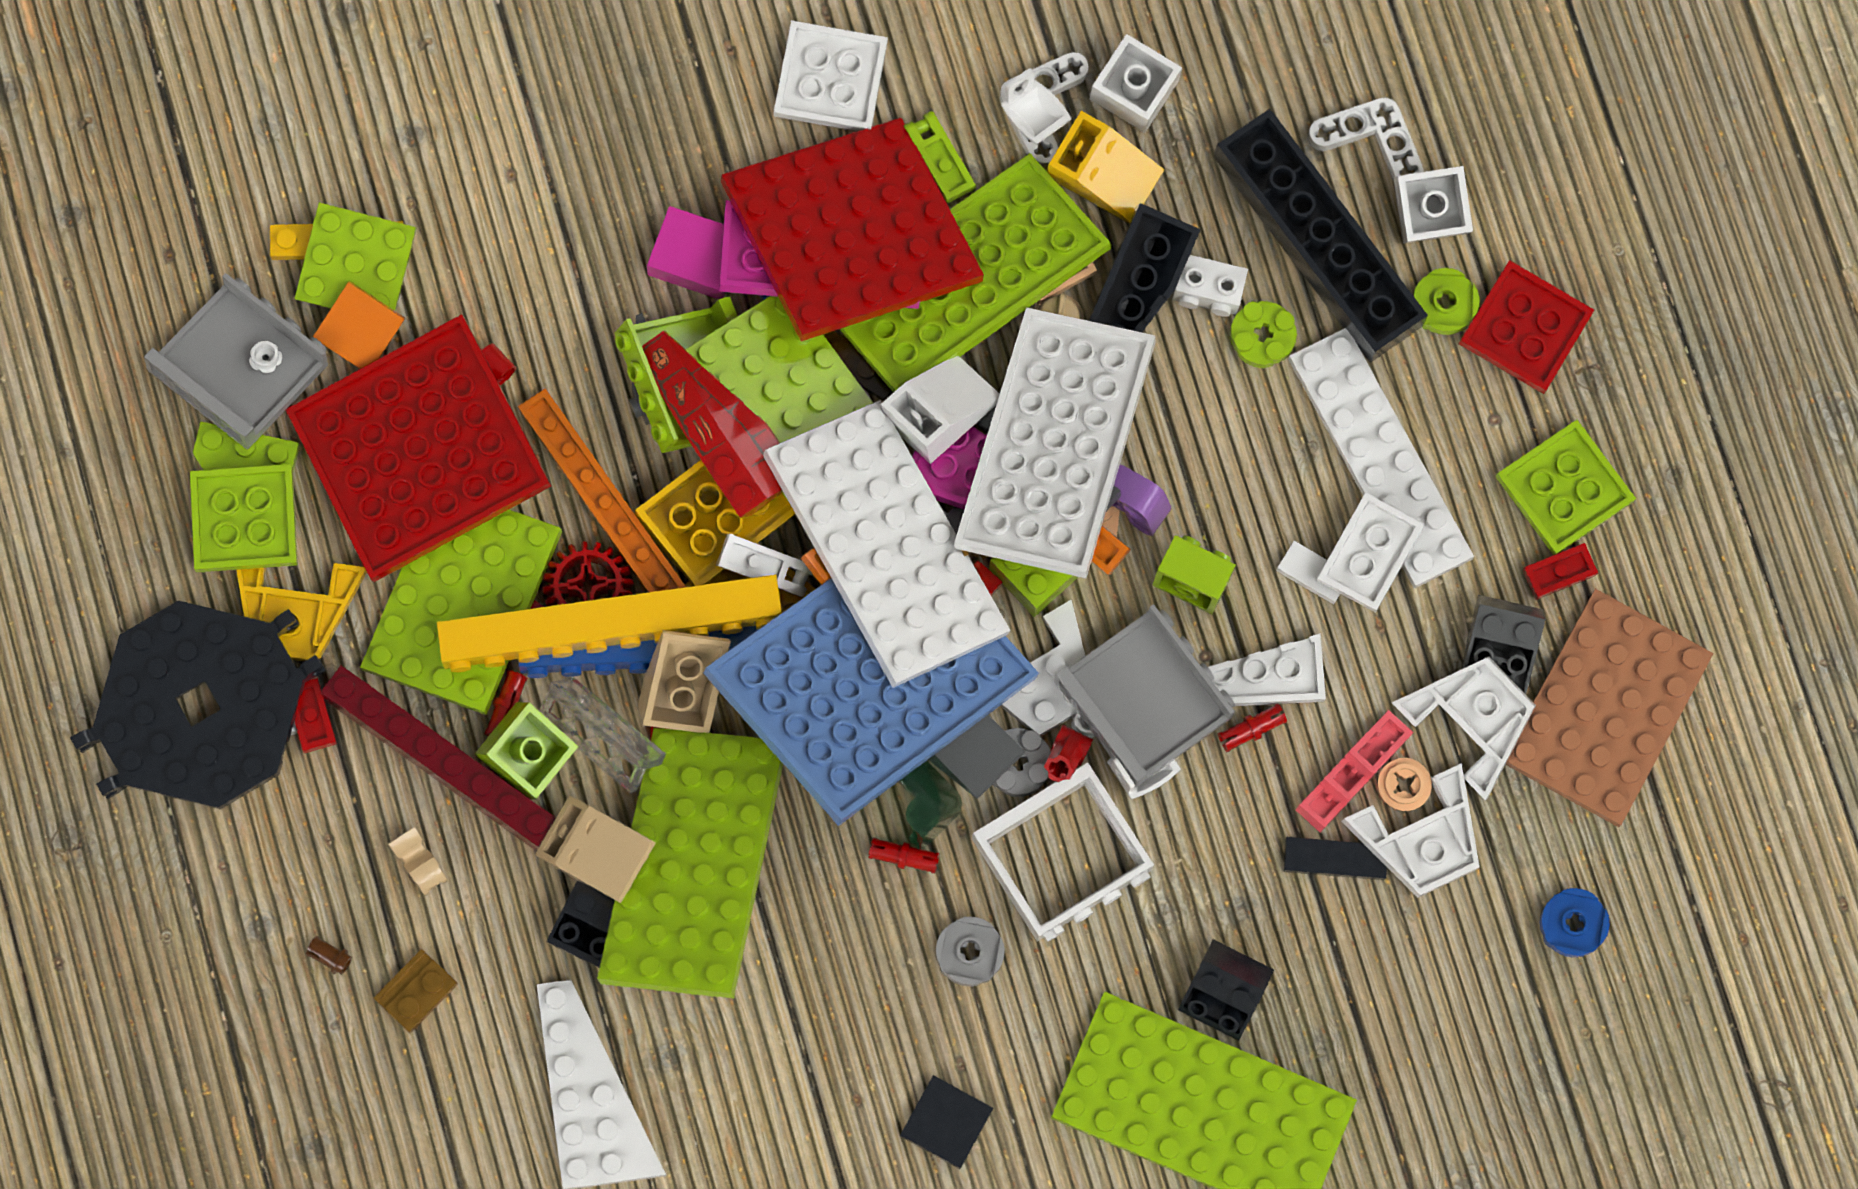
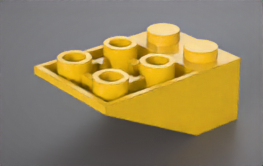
[1047,111,1164,223]

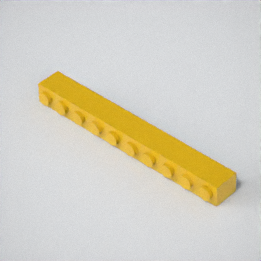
[437,575,782,672]

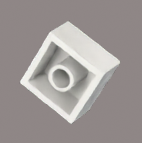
[1090,34,1182,133]
[1393,166,1473,244]

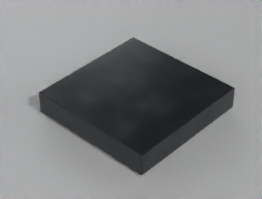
[900,1075,993,1169]

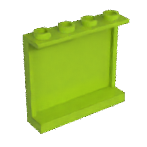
[614,297,738,453]

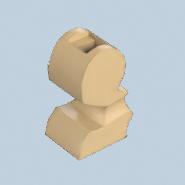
[388,827,448,896]

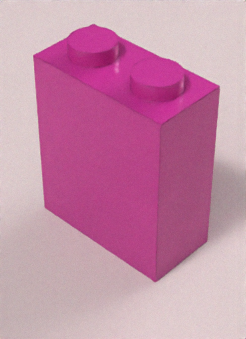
[647,206,726,299]

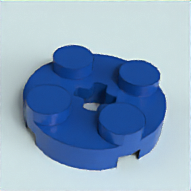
[1540,888,1610,958]

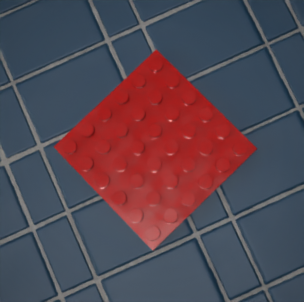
[720,117,984,342]
[285,314,552,582]

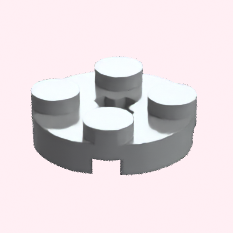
[992,728,1051,797]
[936,917,1004,986]

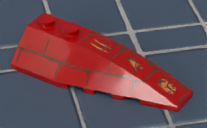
[642,331,784,518]

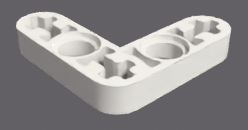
[1000,52,1089,168]
[1308,98,1423,181]

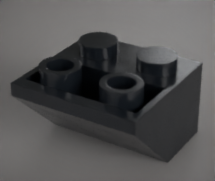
[546,880,615,968]
[1178,939,1274,1041]

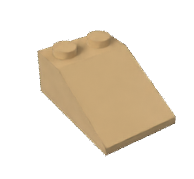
[638,630,730,733]

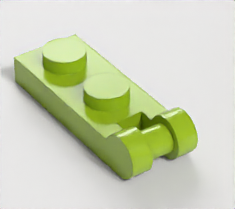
[903,111,976,204]

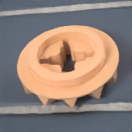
[1377,758,1432,812]

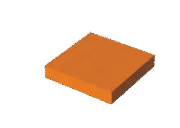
[313,281,406,369]

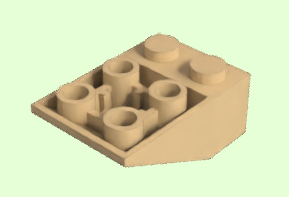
[535,795,655,903]

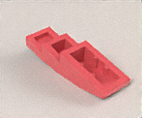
[1296,710,1414,833]

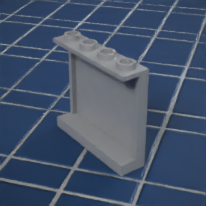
[144,273,328,450]
[1054,604,1235,788]

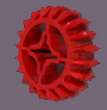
[542,541,634,607]

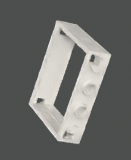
[972,763,1154,942]

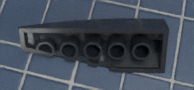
[1088,203,1201,333]

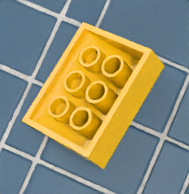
[635,460,795,586]

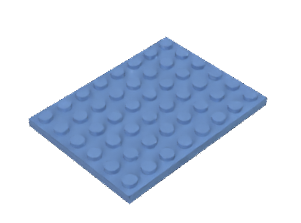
[703,578,1039,826]

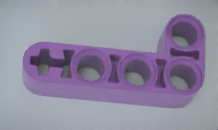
[1112,464,1171,536]

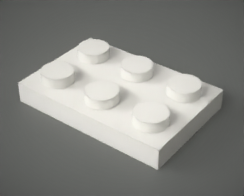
[1317,492,1425,613]

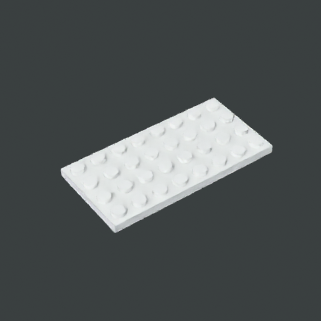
[954,307,1156,578]
[763,401,1011,688]

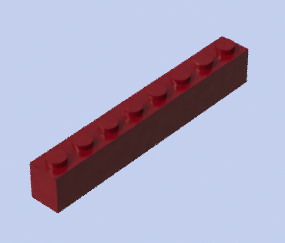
[321,665,556,851]

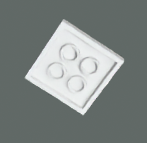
[774,21,888,131]

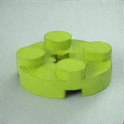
[1413,268,1479,335]
[1230,301,1297,368]

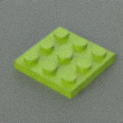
[294,202,417,311]
[1495,419,1636,555]
[190,464,298,573]

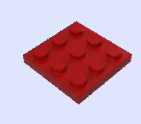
[1459,260,1595,394]

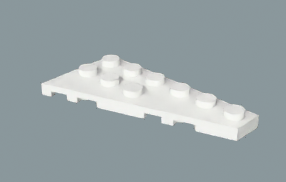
[537,980,666,1189]

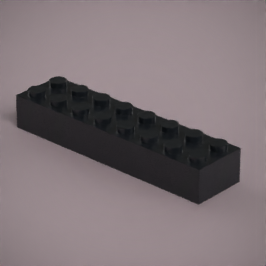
[1214,109,1428,363]

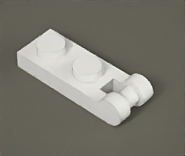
[716,534,812,598]

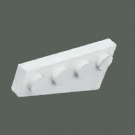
[1208,633,1326,706]

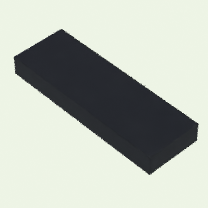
[1283,837,1387,880]

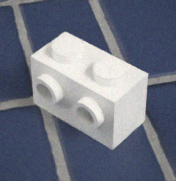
[1172,255,1248,317]

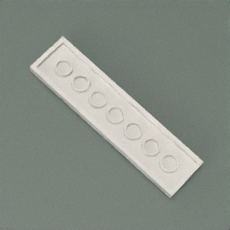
[1288,328,1474,589]

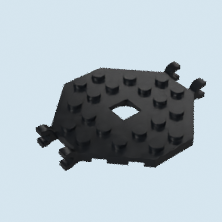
[70,600,326,810]

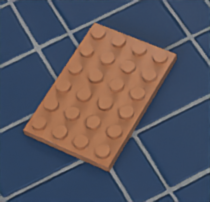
[1505,588,1714,827]

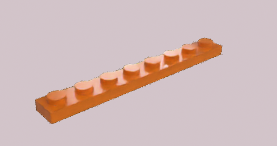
[518,388,686,592]

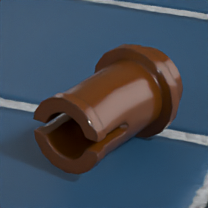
[306,936,352,975]

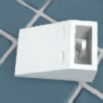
[881,356,1000,464]

